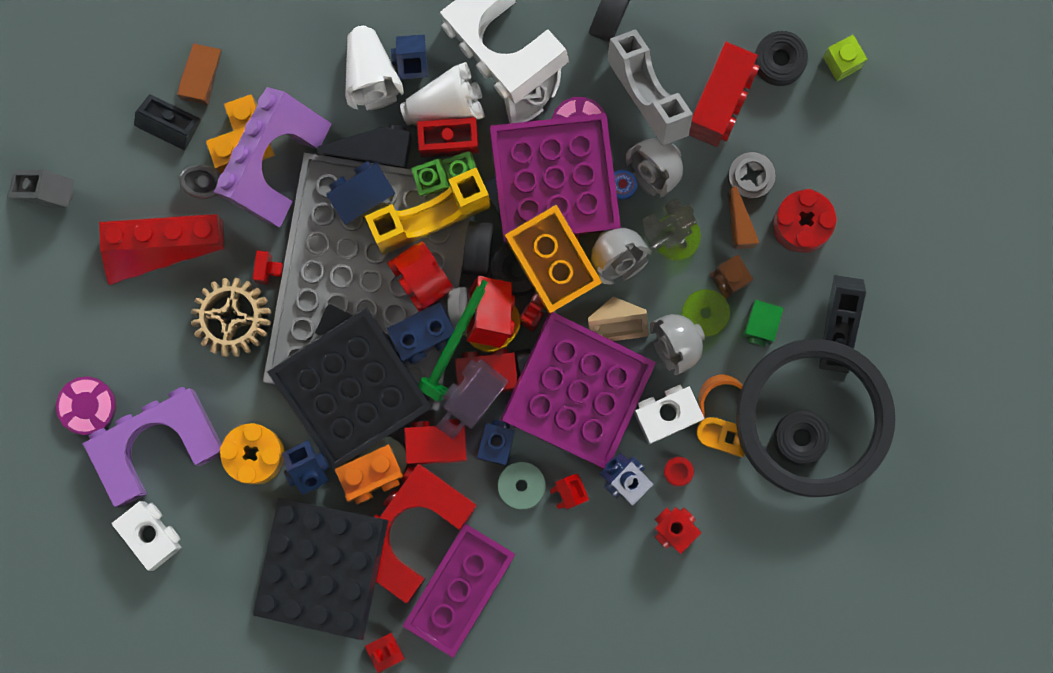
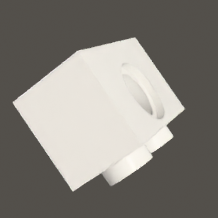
[634,384,704,445]
[112,501,182,571]

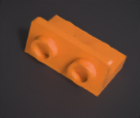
[335,444,403,505]

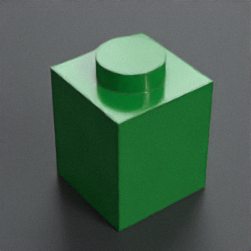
[742,300,784,348]

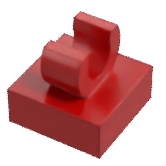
[253,250,284,285]
[550,473,590,510]
[364,632,405,673]

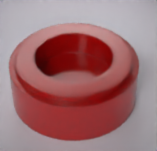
[663,457,694,487]

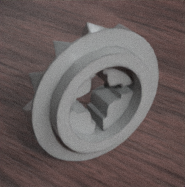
[728,152,776,199]

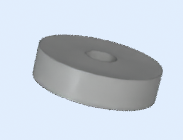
[448,287,469,335]

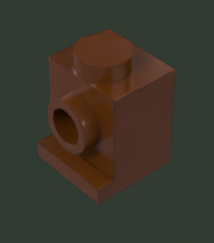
[710,255,754,299]

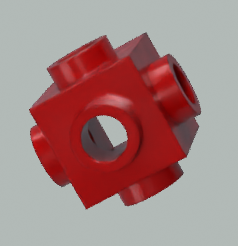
[653,507,702,554]

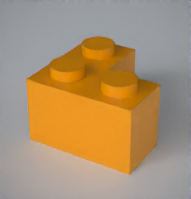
[206,94,276,174]

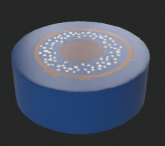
[614,170,637,200]

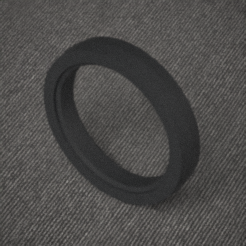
[736,339,896,497]

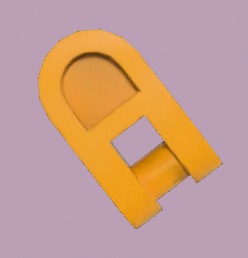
[696,417,745,458]

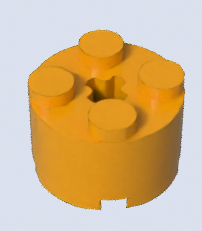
[220,423,284,485]

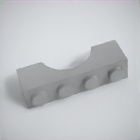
[607,29,693,145]

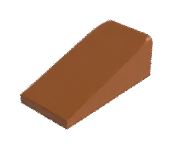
[177,43,222,105]
[728,186,759,250]

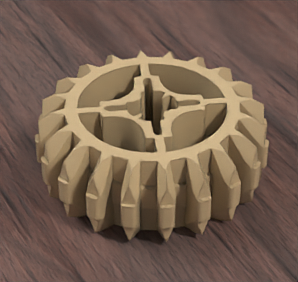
[191,278,271,357]

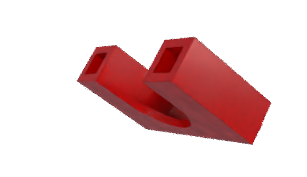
[374,463,477,604]

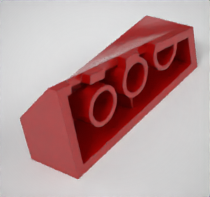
[99,214,224,286]

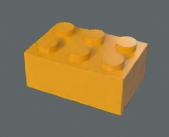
[503,205,602,313]

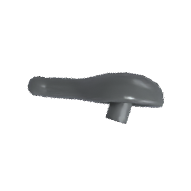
[179,165,220,199]

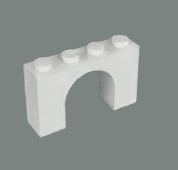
[440,0,569,104]

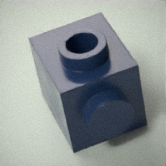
[391,34,428,79]
[477,420,515,466]

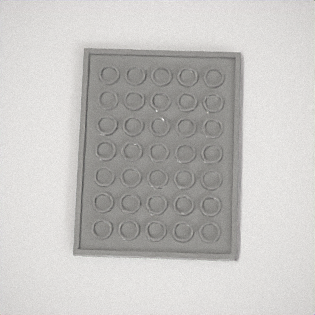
[263,153,471,411]

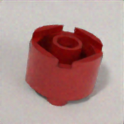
[773,189,837,253]
[387,241,454,312]

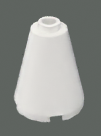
[345,26,404,110]

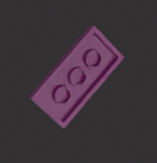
[402,523,516,658]

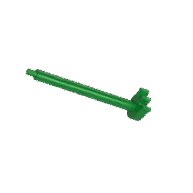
[419,280,488,402]

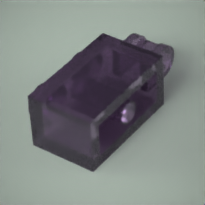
[437,358,509,439]

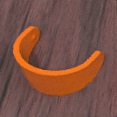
[698,374,743,417]

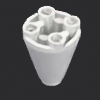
[400,62,485,126]

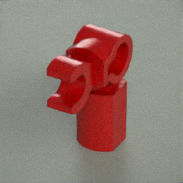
[520,292,547,332]

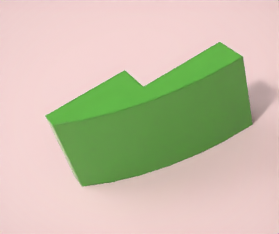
[412,151,476,196]

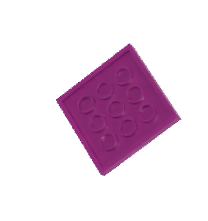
[490,113,621,243]
[500,312,656,469]

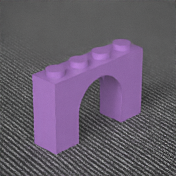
[214,87,332,227]
[83,387,222,508]

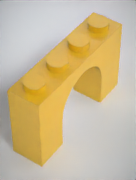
[365,168,490,255]

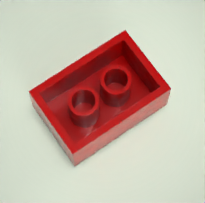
[689,41,760,148]

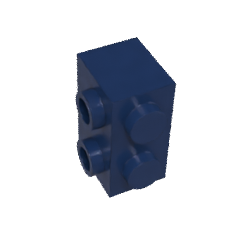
[326,161,396,225]
[386,302,454,365]

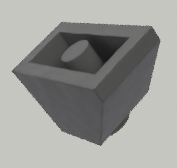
[8,169,74,208]

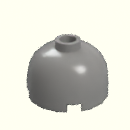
[626,138,683,198]
[591,228,651,285]
[650,314,705,375]

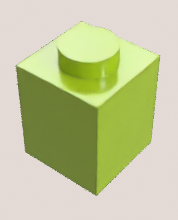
[823,34,868,81]

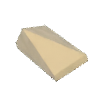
[588,296,649,341]

